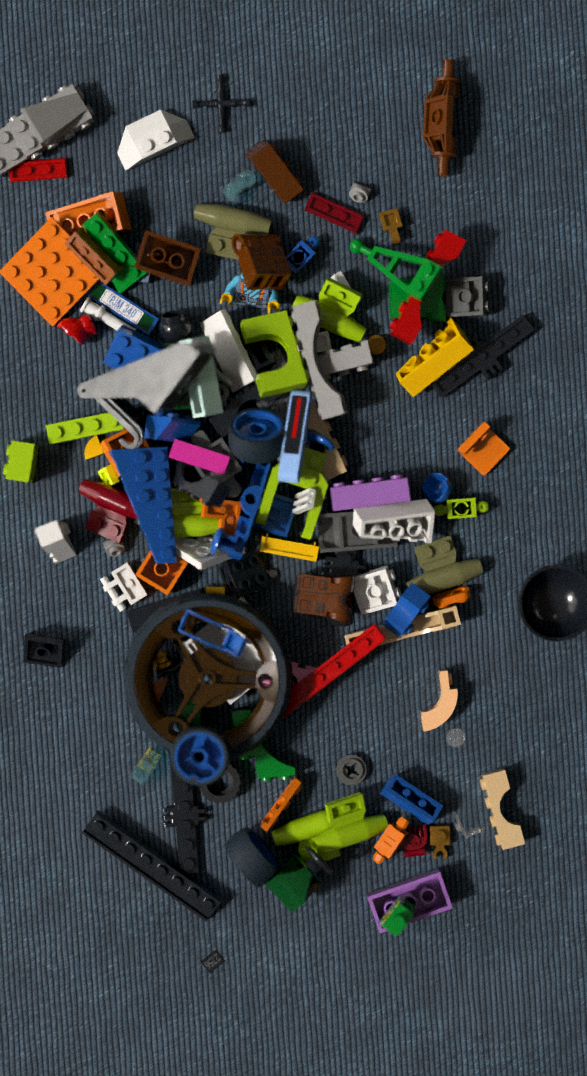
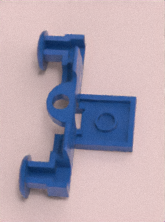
[210,459,296,560]

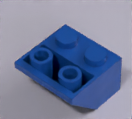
[144,413,201,442]

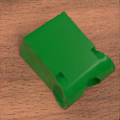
[389,275,446,323]

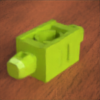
[434,498,488,519]

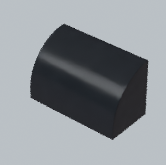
[240,336,275,375]

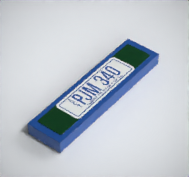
[85,281,159,336]

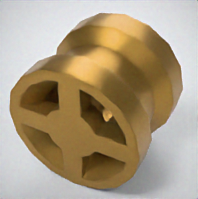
[153,650,172,671]

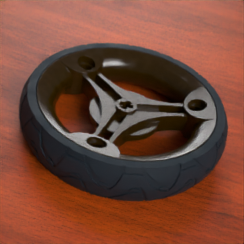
[124,593,293,761]

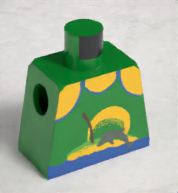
[378,894,416,936]

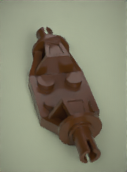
[423,59,461,177]

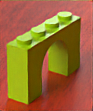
[240,310,309,398]

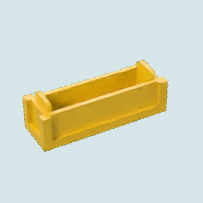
[260,533,319,562]

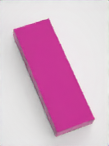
[169,439,230,475]

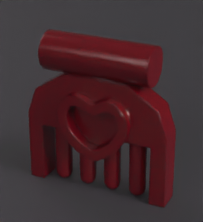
[401,824,428,857]

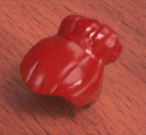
[57,315,97,345]

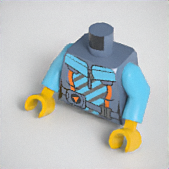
[220,272,279,314]

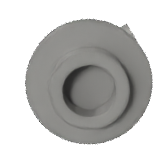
[349,182,371,203]
[103,540,125,557]

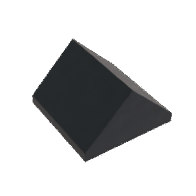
[23,633,66,668]

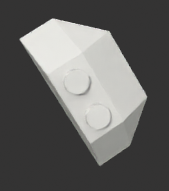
[117,110,195,171]

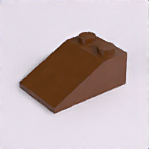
[134,230,201,287]

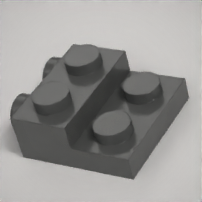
[445,276,491,318]

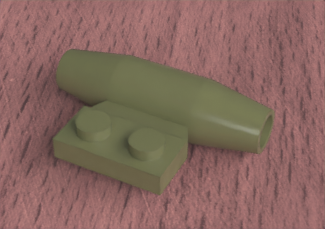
[194,203,272,260]
[406,535,483,594]

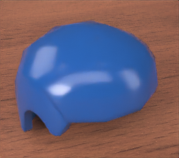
[422,473,452,504]

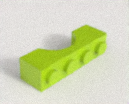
[46,413,125,444]

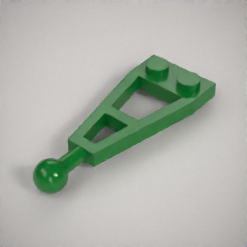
[350,239,444,302]

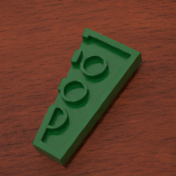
[83,211,146,294]

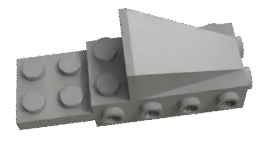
[0,84,94,176]

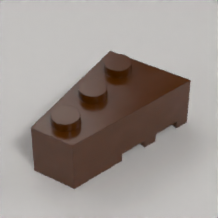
[244,141,303,204]

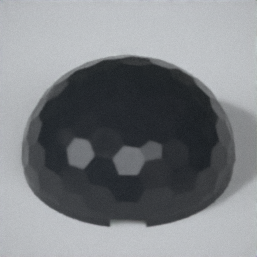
[518,564,587,642]

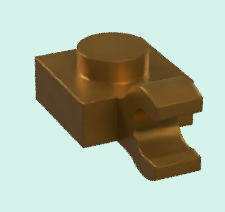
[379,208,402,245]

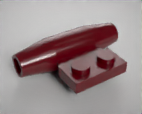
[79,479,138,543]

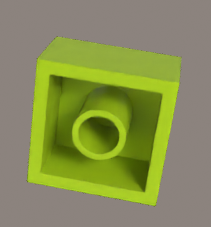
[3,441,39,483]

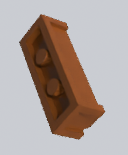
[65,227,123,285]

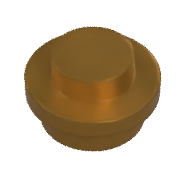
[368,335,386,354]

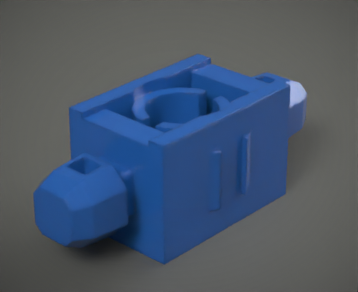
[286,236,320,276]

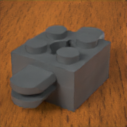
[191,430,243,498]

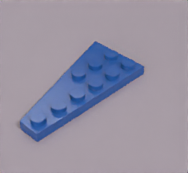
[109,447,177,564]

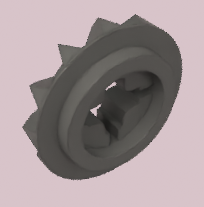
[336,754,367,785]

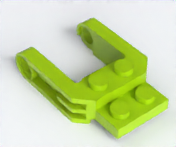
[255,447,328,540]

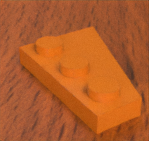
[261,776,302,831]

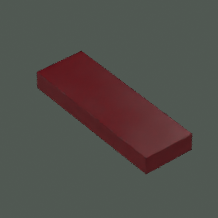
[304,192,364,234]

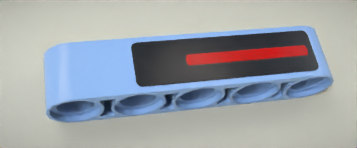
[278,390,312,484]

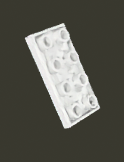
[200,309,257,392]

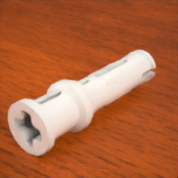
[80,296,136,331]

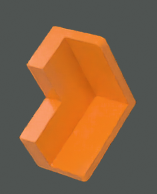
[199,498,241,536]

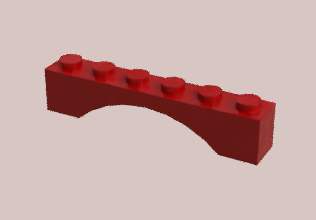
[389,230,466,345]

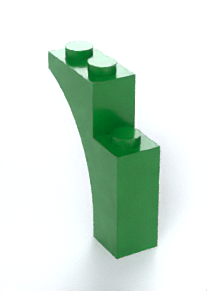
[232,708,296,781]

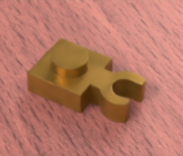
[430,825,450,859]

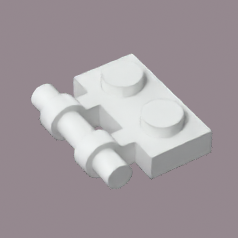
[100,562,148,612]

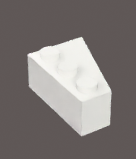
[35,520,76,564]

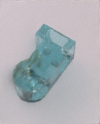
[221,170,256,206]
[129,747,162,785]

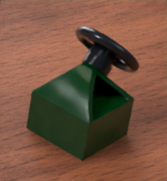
[265,845,334,912]

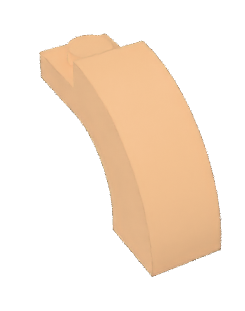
[420,669,458,731]

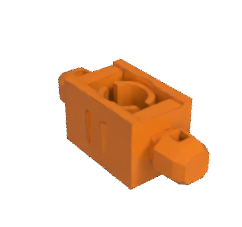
[373,816,410,864]

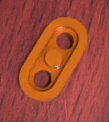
[432,586,471,609]

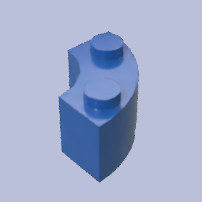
[382,583,431,638]

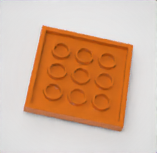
[0,217,100,327]

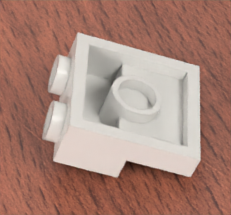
[354,565,401,615]

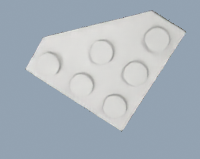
[175,537,245,570]

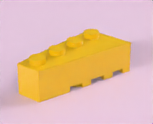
[396,318,474,397]

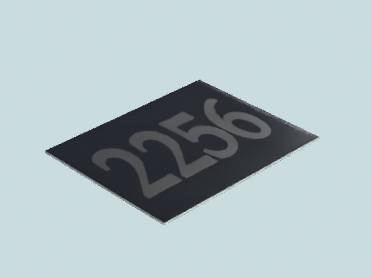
[200,950,225,973]

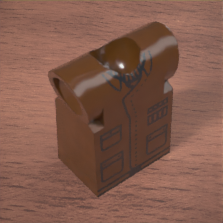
[231,234,291,290]
[293,573,356,624]

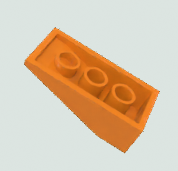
[45,191,132,235]

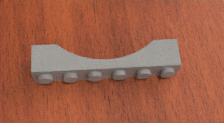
[291,300,348,420]

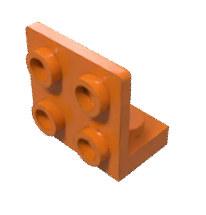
[457,422,510,476]

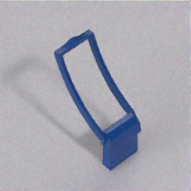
[178,609,248,657]

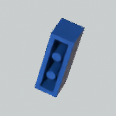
[380,774,443,825]

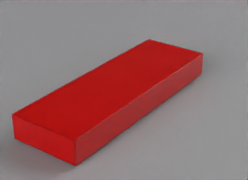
[9,158,68,183]

